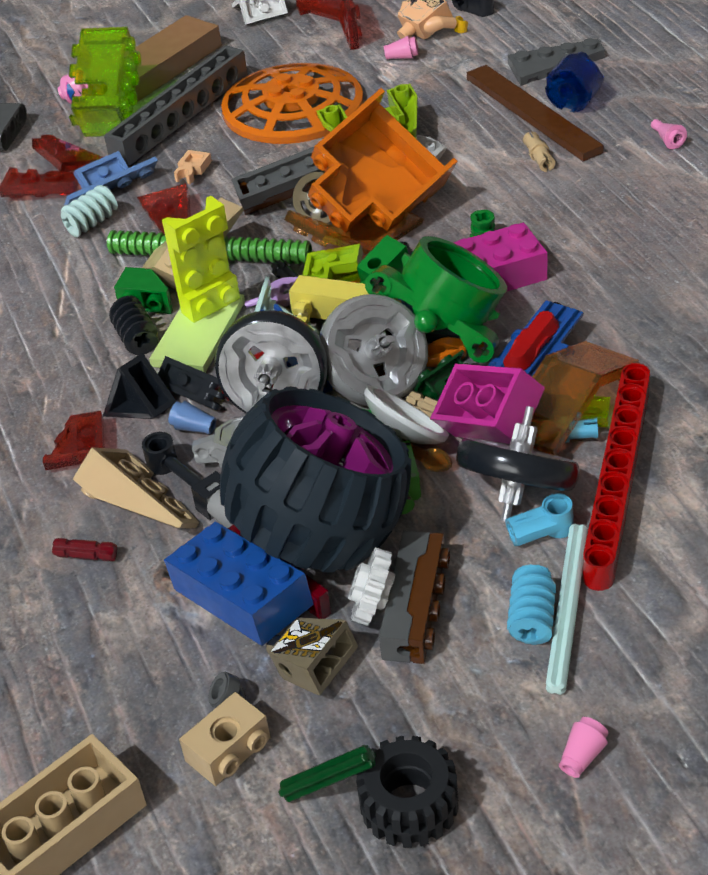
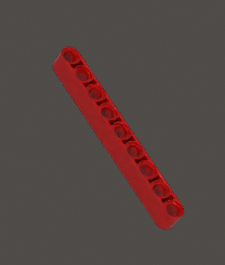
[583,363,650,591]

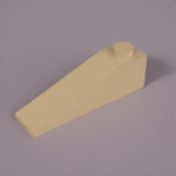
[73,447,199,528]

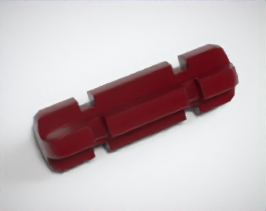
[52,538,118,561]

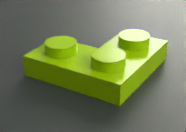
[303,244,363,279]

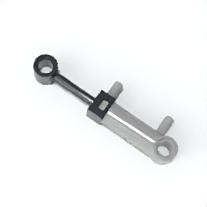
[142,432,291,564]

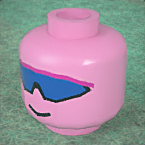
[58,71,94,105]

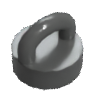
[208,672,246,708]

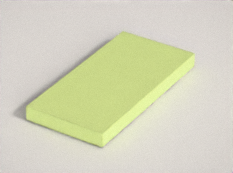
[149,294,245,373]

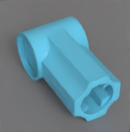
[505,493,574,546]

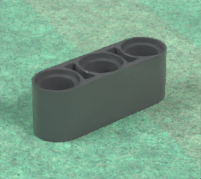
[0,103,27,151]

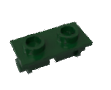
[414,350,470,401]

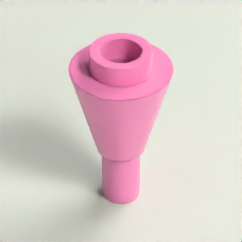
[651,119,687,150]

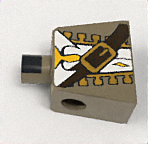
[266,618,358,695]

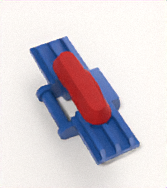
[488,300,583,387]

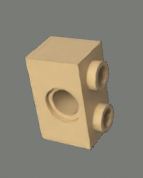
[179,692,271,787]

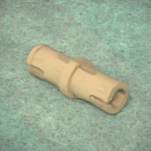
[523,131,556,172]

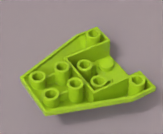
[317,83,418,139]

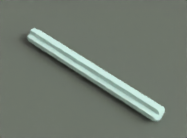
[546,523,588,695]

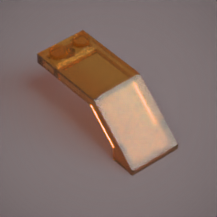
[284,210,424,255]
[531,341,639,456]

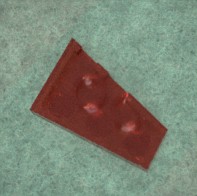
[32,134,103,172]
[0,167,79,199]

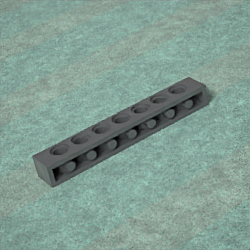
[104,45,248,167]

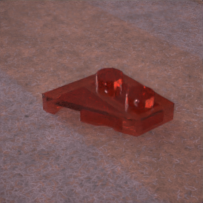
[43,410,105,470]

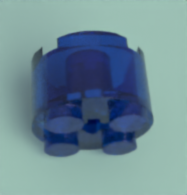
[545,52,604,113]

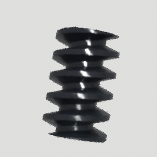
[109,295,158,355]

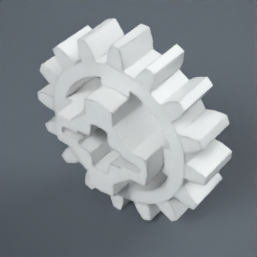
[348,547,395,626]

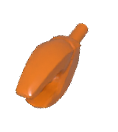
[426,337,484,367]

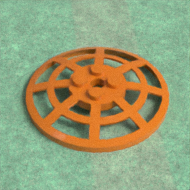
[221,63,363,144]

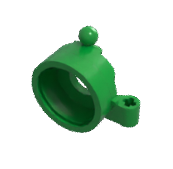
[365,236,507,363]

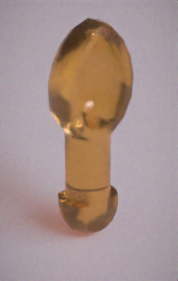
[401,440,453,472]

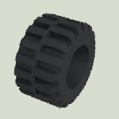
[356,736,459,848]

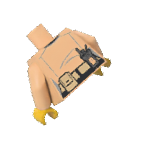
[397,0,468,39]

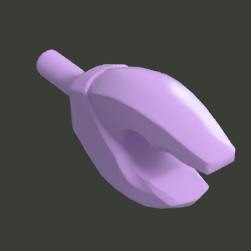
[245,277,298,308]

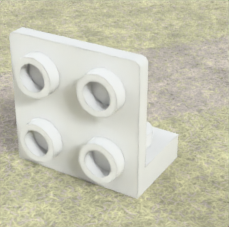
[231,0,288,25]

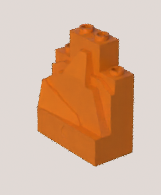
[308,88,458,233]

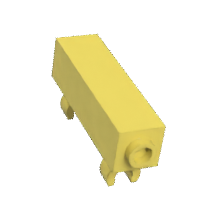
[289,275,402,324]

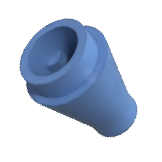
[168,401,217,435]

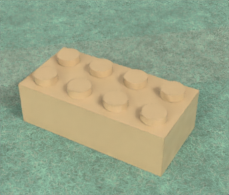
[0,734,147,875]

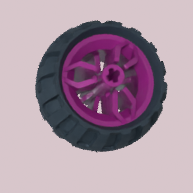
[220,386,411,572]

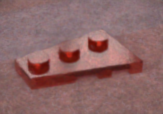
[137,183,191,235]

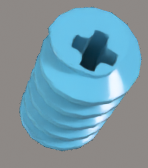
[507,564,556,645]

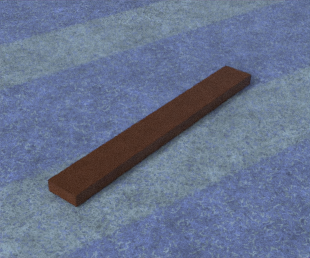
[467,65,604,161]

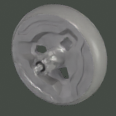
[319,294,428,406]

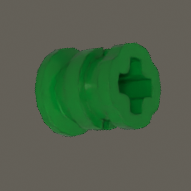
[470,210,495,237]

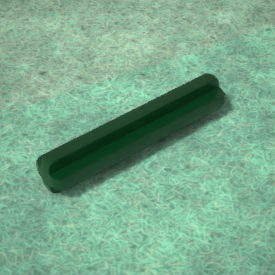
[278,745,377,802]

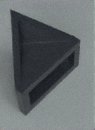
[102,352,176,419]

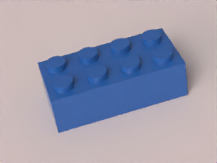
[164,521,314,646]

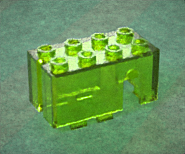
[69,27,141,137]

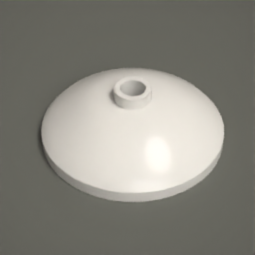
[364,385,449,444]

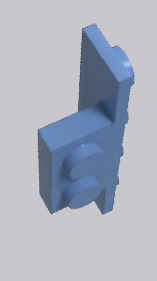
[64,151,158,206]

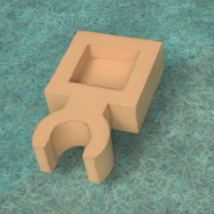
[174,150,212,184]

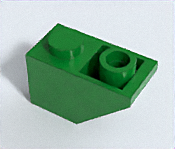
[114,267,173,314]

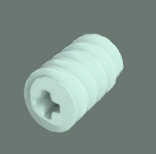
[61,185,118,238]

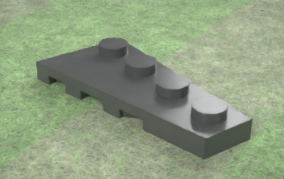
[508,38,605,86]

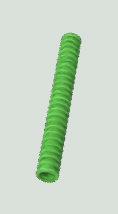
[107,230,312,265]

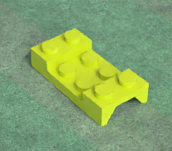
[162,196,240,323]

